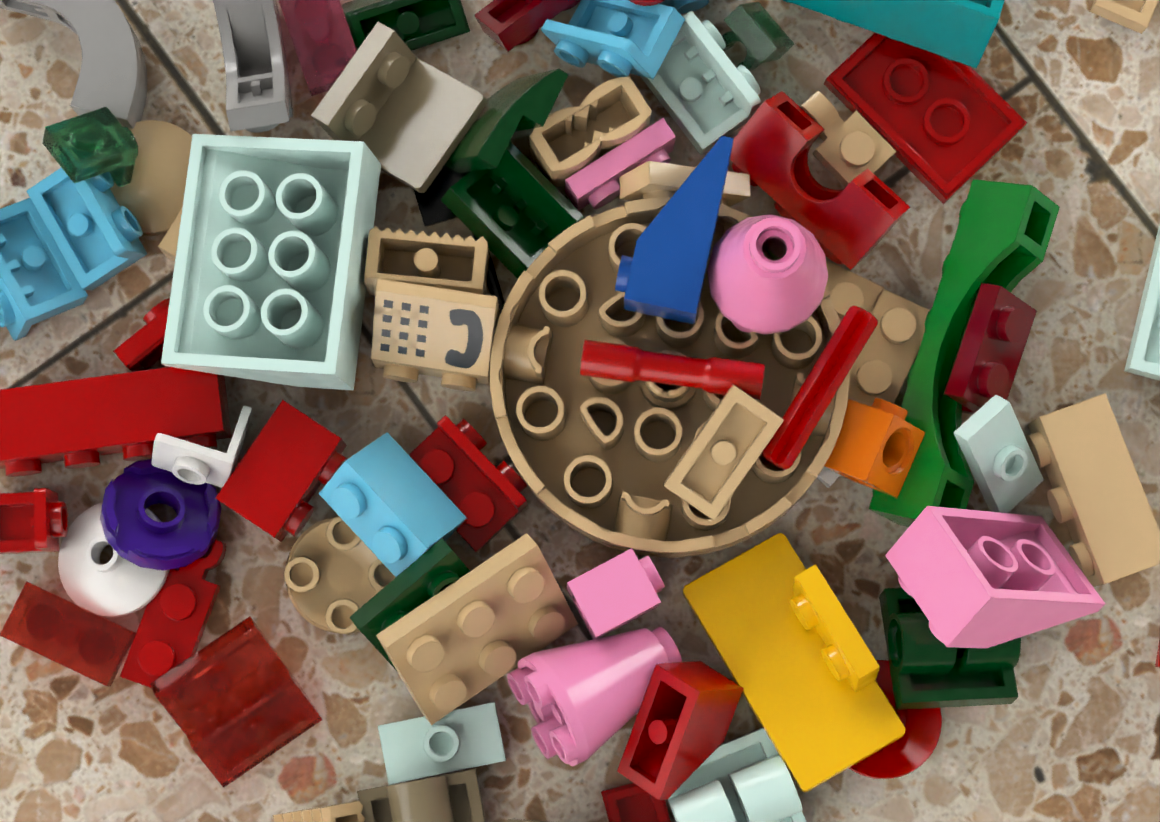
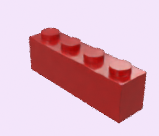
[0,367,232,477]

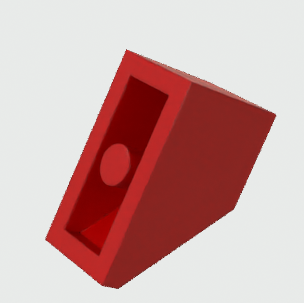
[617,661,744,801]

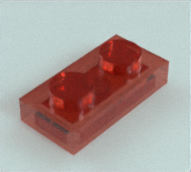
[0,581,136,686]

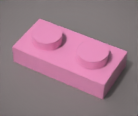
[565,118,676,211]

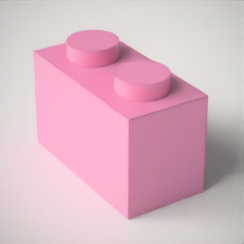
[567,548,665,639]

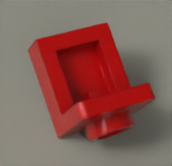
[0,488,68,554]

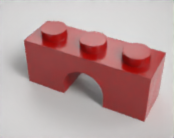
[730,91,910,270]

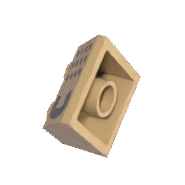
[371,278,500,392]

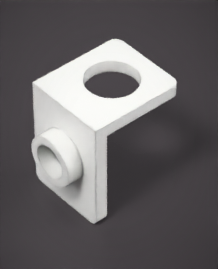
[151,405,252,488]

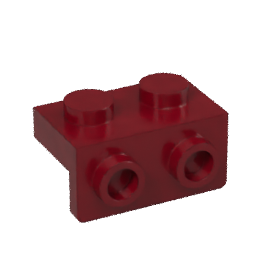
[944,283,1037,415]

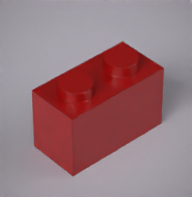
[215,399,348,542]

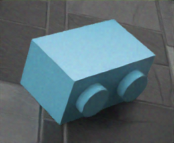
[318,432,467,577]

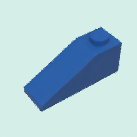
[615,136,734,324]

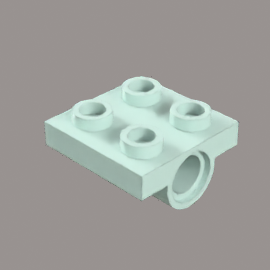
[667,728,806,822]

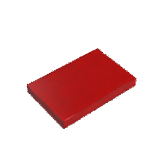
[824,33,1027,204]

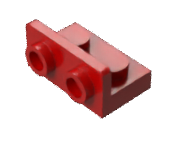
[409,415,528,553]

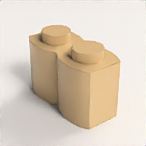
[530,77,652,187]

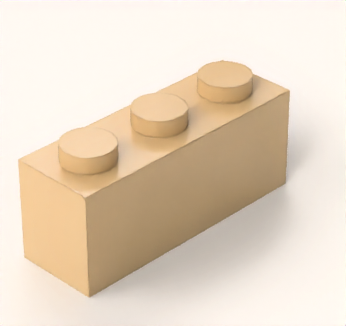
[1026,393,1160,587]

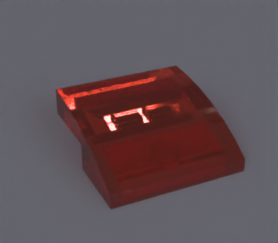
[150,616,322,788]

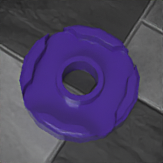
[100,459,222,571]

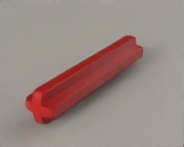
[762,305,878,470]

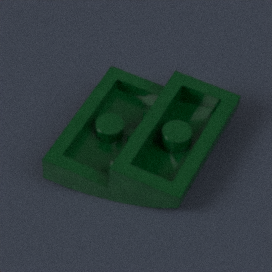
[445,69,569,173]

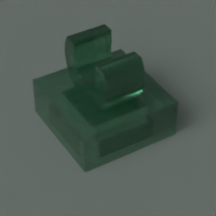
[722,2,794,71]

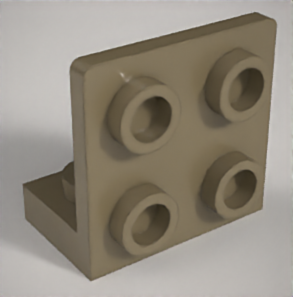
[311,22,487,193]

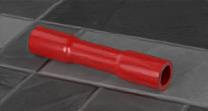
[580,339,765,400]

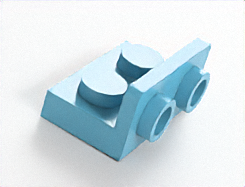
[0,198,88,341]

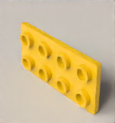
[683,533,905,792]

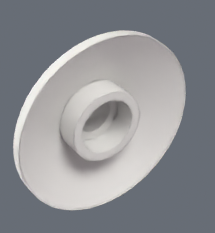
[58,502,170,617]

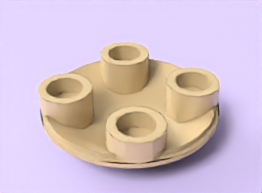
[97,120,192,236]
[284,516,396,634]

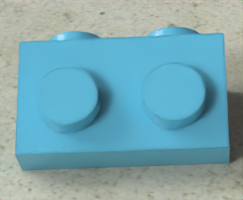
[541,0,685,79]
[26,150,148,291]

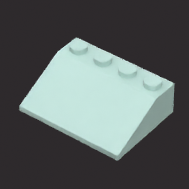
[161,134,381,390]

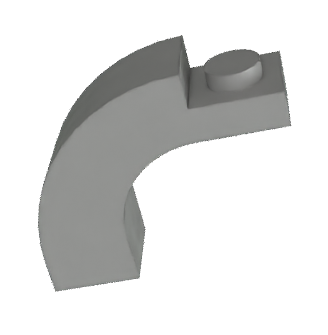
[0,0,147,130]
[213,0,293,133]

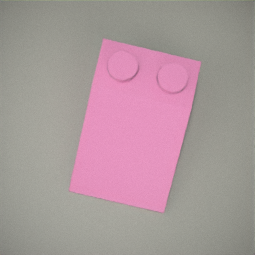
[885,506,1105,649]

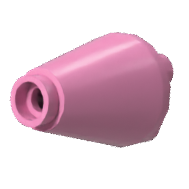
[707,214,828,335]
[507,627,682,767]

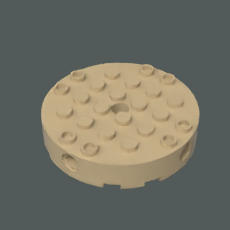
[490,197,850,558]

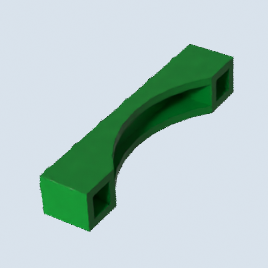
[869,179,1060,527]

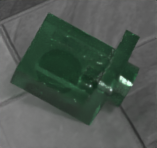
[43,107,138,187]

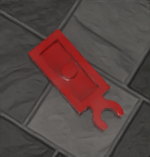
[119,540,226,697]

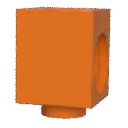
[824,398,925,498]

